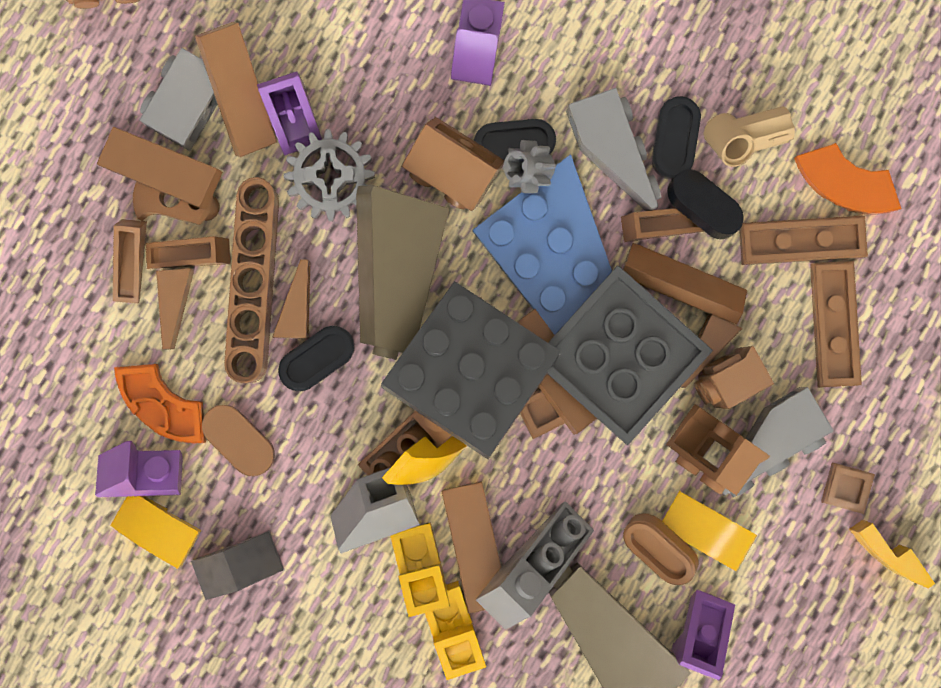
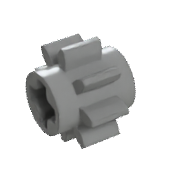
[503,140,556,193]

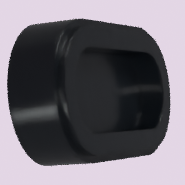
[652,96,701,180]
[474,119,556,160]
[667,169,744,239]
[278,326,355,391]

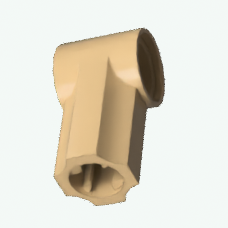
[703,106,795,167]

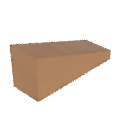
[621,208,704,242]
[113,219,147,303]
[145,236,231,269]
[272,260,311,339]
[156,268,194,350]
[681,314,743,388]

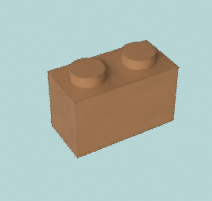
[401,117,505,211]

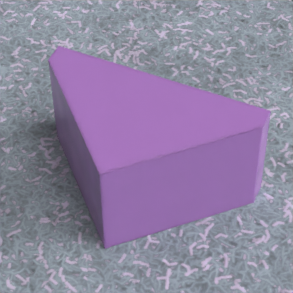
[257,71,322,156]

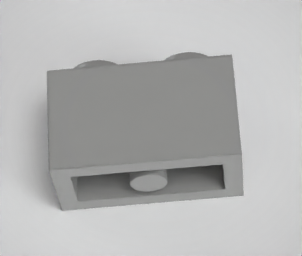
[139,48,218,151]

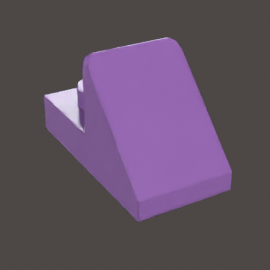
[451,0,505,86]
[95,441,183,497]
[672,590,735,680]

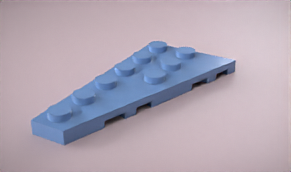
[472,154,612,335]

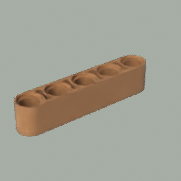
[224,177,279,383]

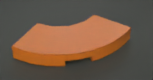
[794,143,902,214]
[114,364,206,443]

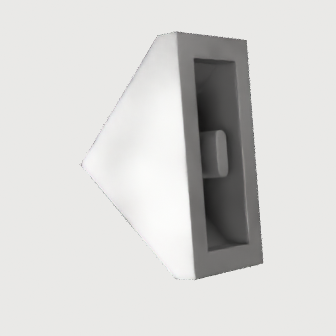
[191,531,284,600]

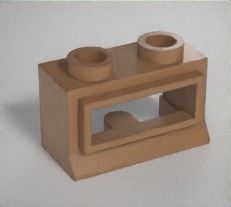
[694,346,774,409]
[666,404,770,496]

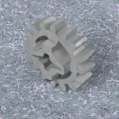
[284,129,375,222]

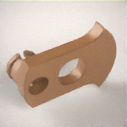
[133,182,220,225]

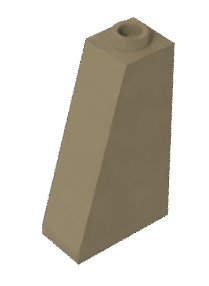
[356,185,449,360]
[549,562,691,688]

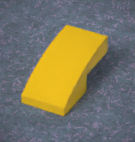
[382,436,467,485]
[662,491,757,572]
[110,496,201,569]
[849,520,935,589]
[390,522,450,617]
[425,581,486,680]

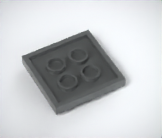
[547,266,713,445]
[381,281,561,460]

